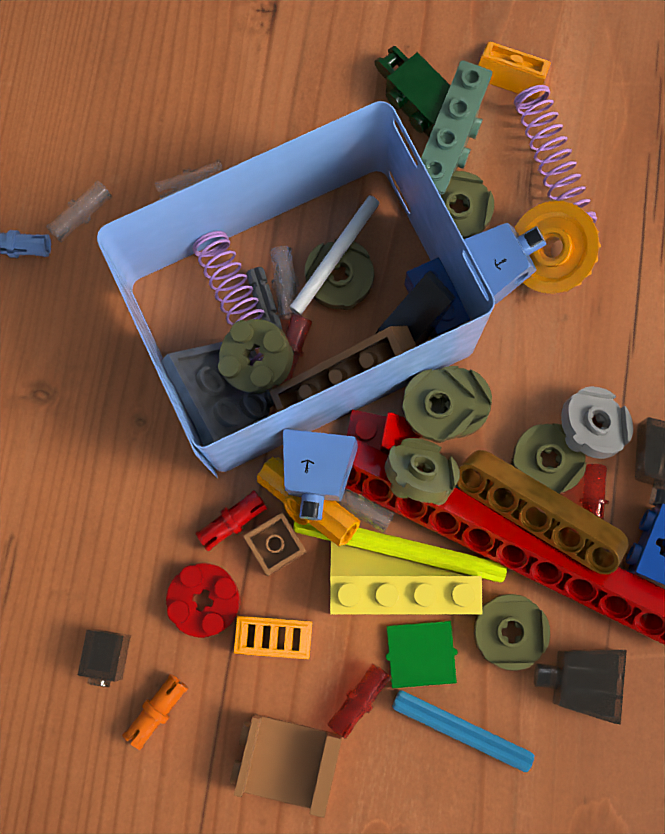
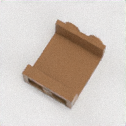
[230,714,342,818]

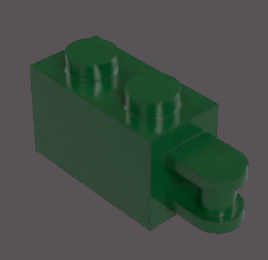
[374,46,451,137]

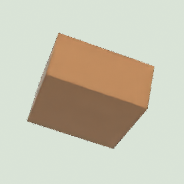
[244,512,307,576]

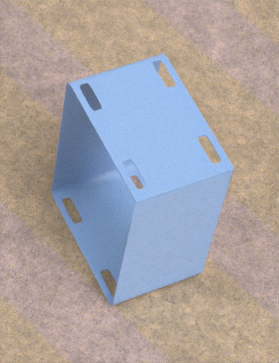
[97,101,495,478]

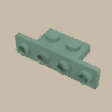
[421,61,493,194]

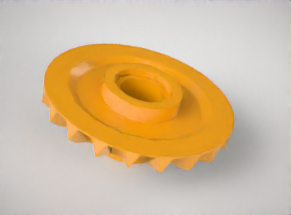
[515,201,601,294]

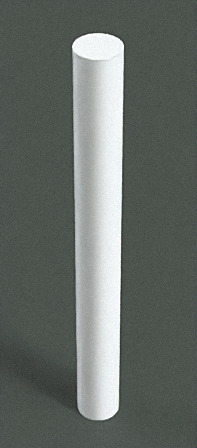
[289,195,380,316]

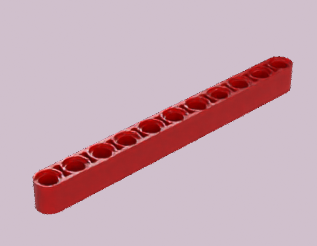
[346,440,665,645]

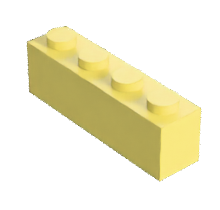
[330,541,483,615]

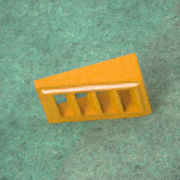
[234,616,313,659]

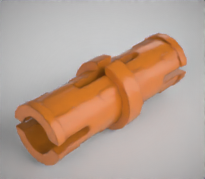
[122,674,189,750]

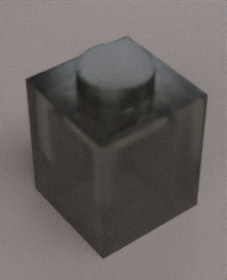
[78,629,131,687]

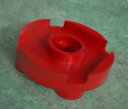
[166,563,241,638]

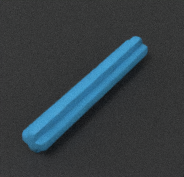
[392,691,534,772]

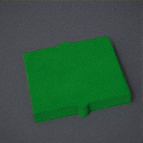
[385,621,458,688]

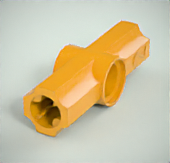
[257,457,360,547]

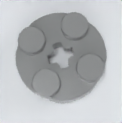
[561,386,633,459]

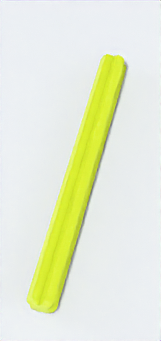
[293,521,507,583]

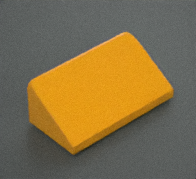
[478,41,551,99]

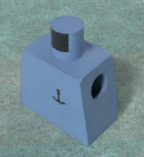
[464,223,547,304]
[283,429,358,520]

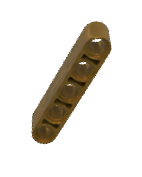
[457,450,629,574]

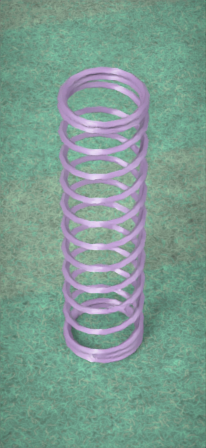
[514,85,597,223]
[192,231,264,366]

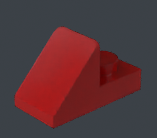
[347,409,419,454]

